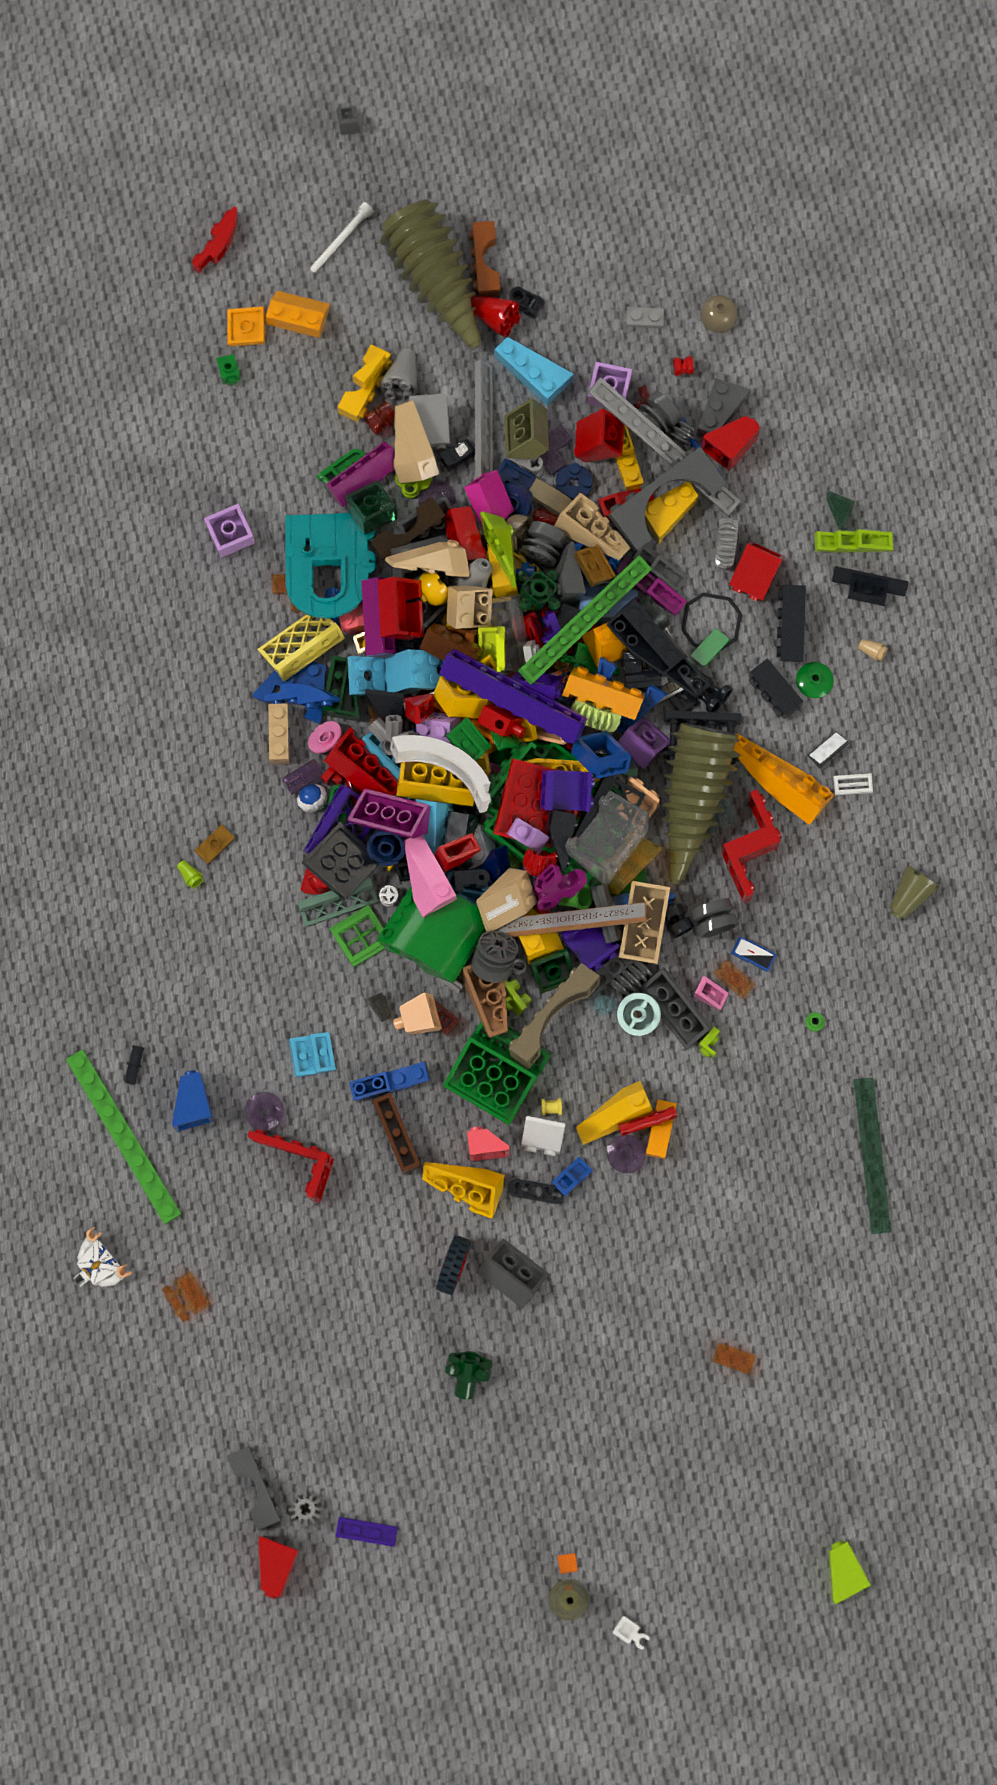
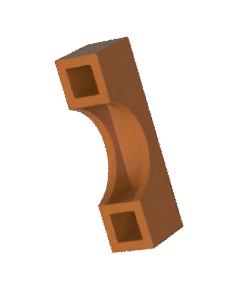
[469,221,500,297]

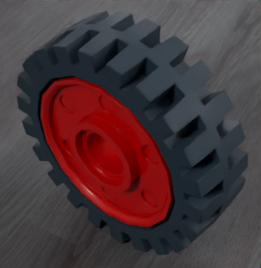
[435,1235,472,1295]

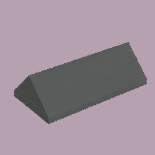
[639,967,711,1050]

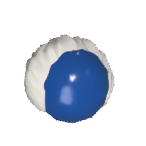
[297,784,327,813]

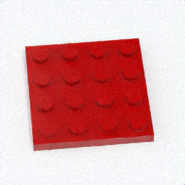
[493,758,578,848]

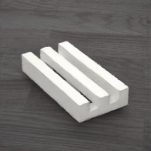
[833,773,873,796]

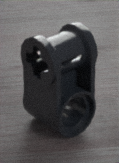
[509,287,545,319]

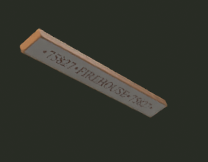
[494,902,647,937]

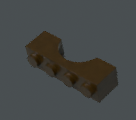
[370,497,445,559]

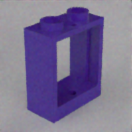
[511,671,566,701]

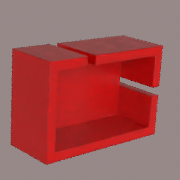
[378,577,424,640]

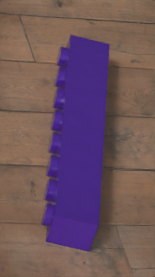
[439,649,588,744]

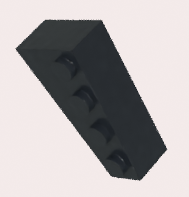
[776,585,806,662]

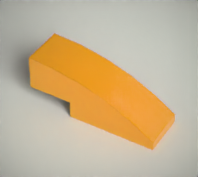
[646,1099,677,1159]

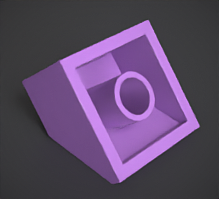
[618,717,670,769]

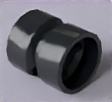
[664,903,695,939]

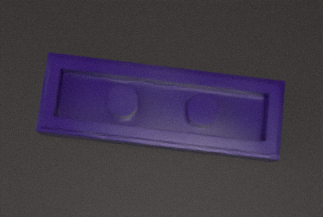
[335,1517,398,1547]

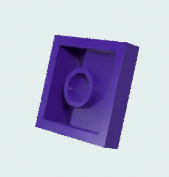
[542,610,561,645]

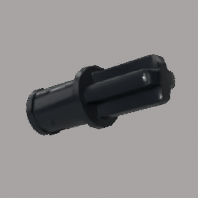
[124,1045,144,1085]

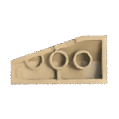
[393,400,439,483]
[385,540,470,577]

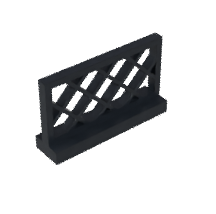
[572,775,646,863]

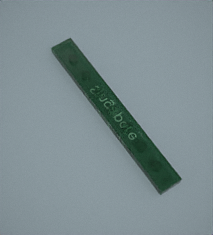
[853,1078,891,1235]

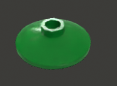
[796,662,834,698]

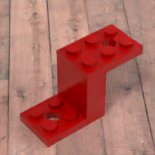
[721,789,782,903]

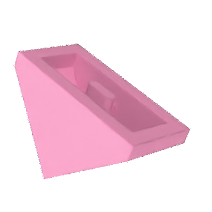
[693,976,729,1010]

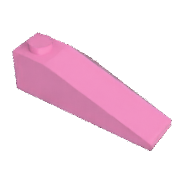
[404,835,457,917]

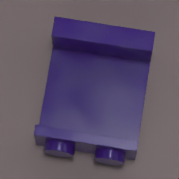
[540,770,595,812]
[561,927,620,972]

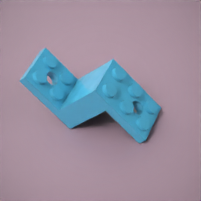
[348,649,444,696]

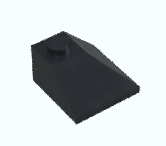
[365,689,404,724]

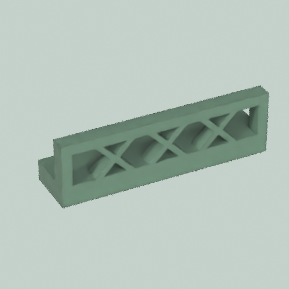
[297,878,378,927]

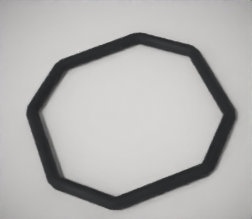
[681,593,742,651]

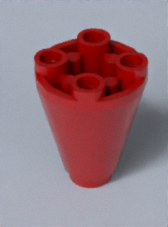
[470,296,521,338]

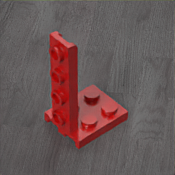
[248,1129,335,1204]

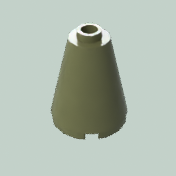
[889,865,939,920]
[549,1579,589,1620]

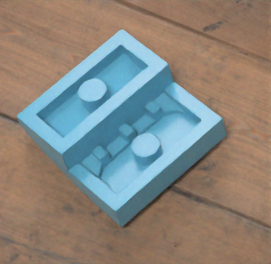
[289,1032,336,1078]

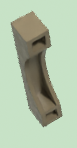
[509,963,600,1069]

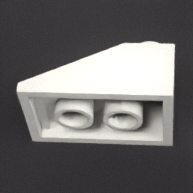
[521,1116,565,1156]

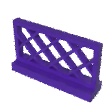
[303,785,370,855]

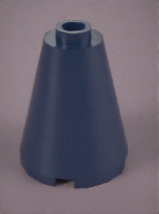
[367,830,405,866]

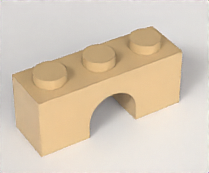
[268,704,290,765]

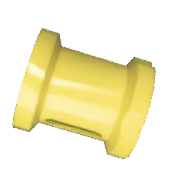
[541,1098,562,1116]

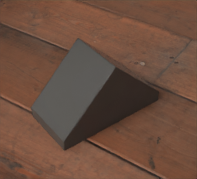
[337,106,359,135]

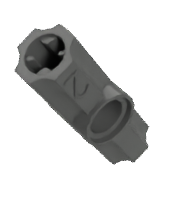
[590,883,622,944]

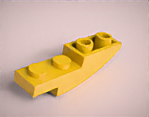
[615,425,644,491]

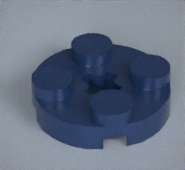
[555,463,593,500]
[504,482,533,517]

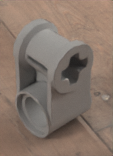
[508,456,544,478]

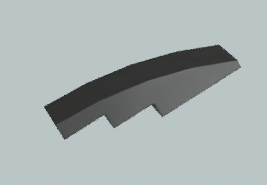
[622,536,688,592]

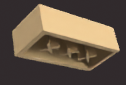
[619,881,670,964]

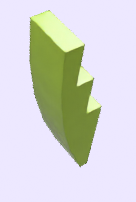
[814,529,893,552]

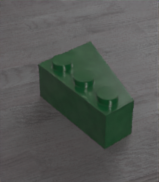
[322,655,360,722]

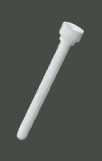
[310,202,374,273]

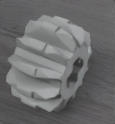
[289,1492,323,1527]

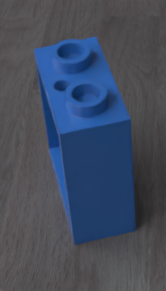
[571,731,631,779]

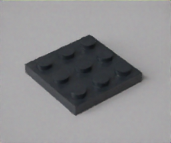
[302,822,379,901]

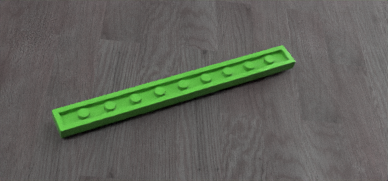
[518,555,652,685]
[66,1049,182,1224]

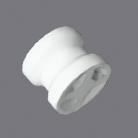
[379,885,399,907]

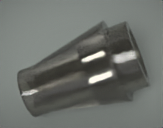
[368,992,392,1022]

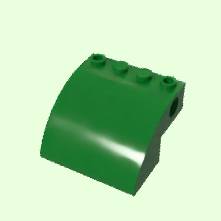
[377,887,486,984]

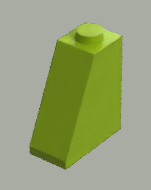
[828,1540,870,1604]

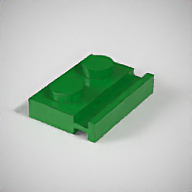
[445,717,492,761]

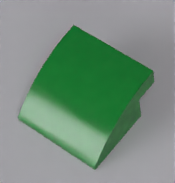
[443,1022,553,1125]

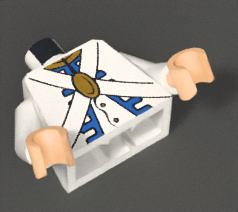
[73,1227,132,1287]

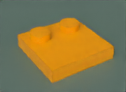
[227,306,265,346]

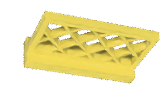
[258,615,345,682]

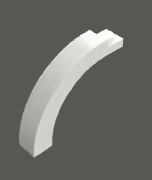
[390,735,491,813]

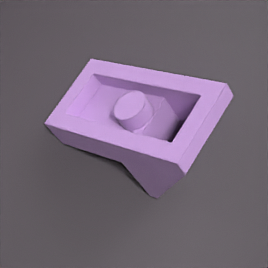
[507,817,549,854]

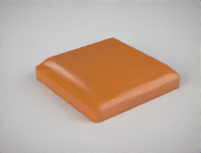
[557,1553,578,1574]

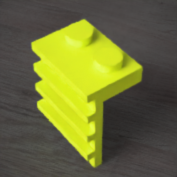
[478,626,506,672]

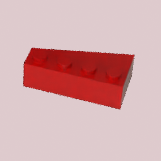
[323,727,398,796]

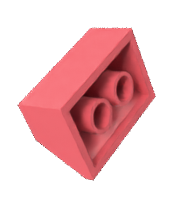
[467,1126,509,1162]

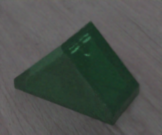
[825,492,855,531]

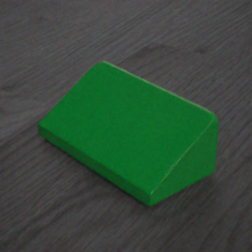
[690,628,730,668]

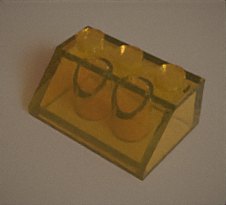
[600,837,662,897]

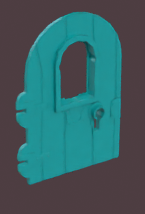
[285,512,376,619]

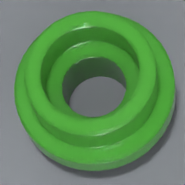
[805,1012,825,1032]

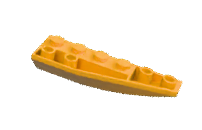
[734,734,835,825]

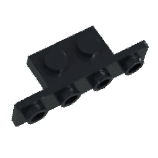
[832,566,909,606]

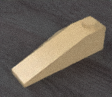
[554,493,630,560]

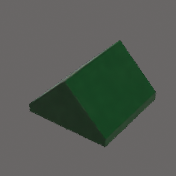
[530,948,573,994]

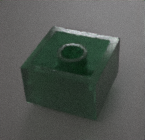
[345,480,397,535]

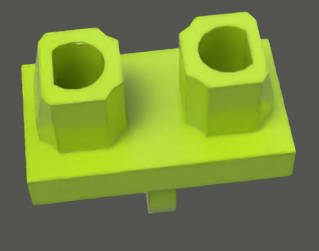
[505,979,531,1016]

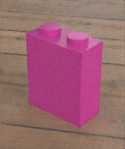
[464,470,514,528]

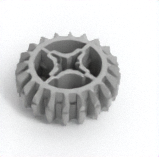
[714,518,738,569]

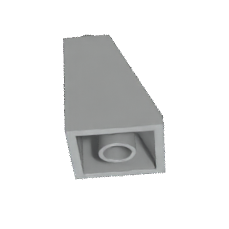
[409,394,450,452]

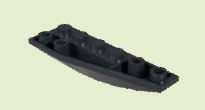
[606,596,710,697]

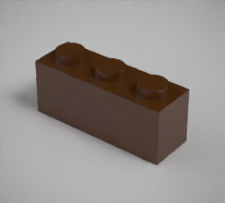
[420,623,484,661]

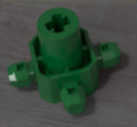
[516,570,561,612]
[445,1351,493,1400]

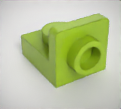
[698,1026,720,1058]

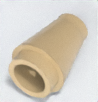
[858,639,888,661]

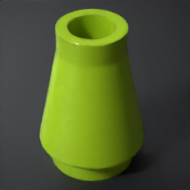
[177,860,203,889]

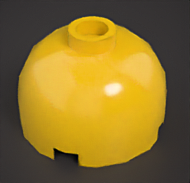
[419,571,448,606]

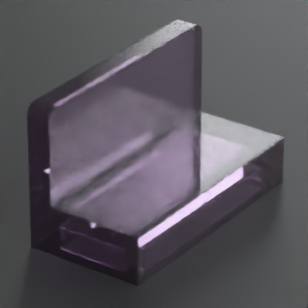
[282,759,323,795]

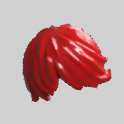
[523,848,558,877]

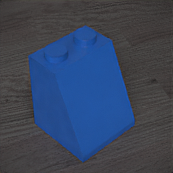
[172,1070,214,1132]

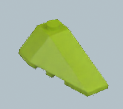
[480,511,516,588]

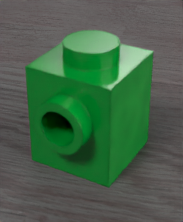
[216,354,241,385]

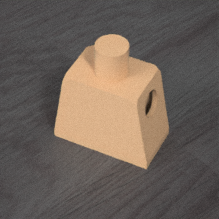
[393,992,442,1034]

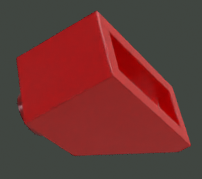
[434,833,481,872]

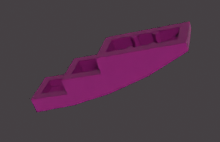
[616,556,687,616]

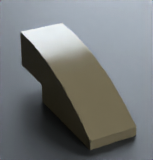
[529,478,573,517]

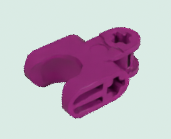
[534,865,587,910]

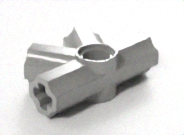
[368,715,418,755]

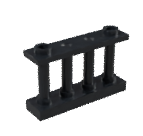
[663,710,741,765]

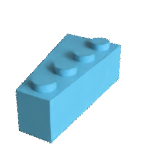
[494,337,573,406]
[416,799,454,874]

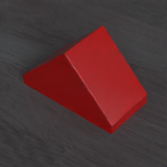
[405,694,434,724]

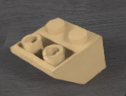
[447,585,492,629]

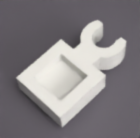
[612,1616,650,1649]

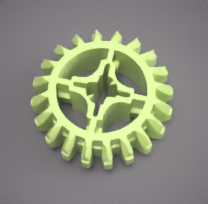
[571,698,622,732]

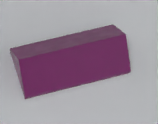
[348,788,430,839]

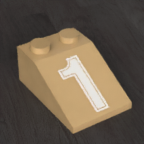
[476,868,537,932]

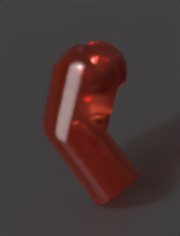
[634,386,650,409]

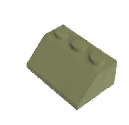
[504,398,549,459]

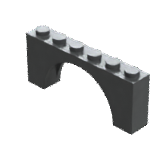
[608,447,727,552]

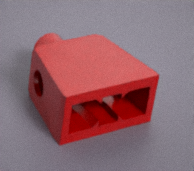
[477,704,526,738]

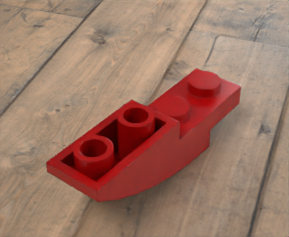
[192,206,238,274]

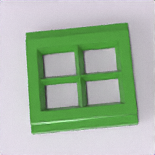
[329,905,385,968]

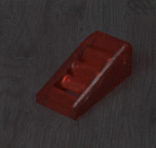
[434,999,460,1036]

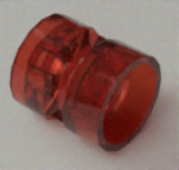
[363,401,395,436]

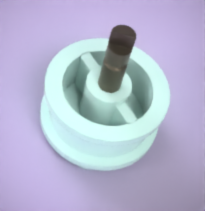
[617,993,661,1036]

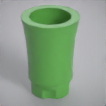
[558,883,593,910]

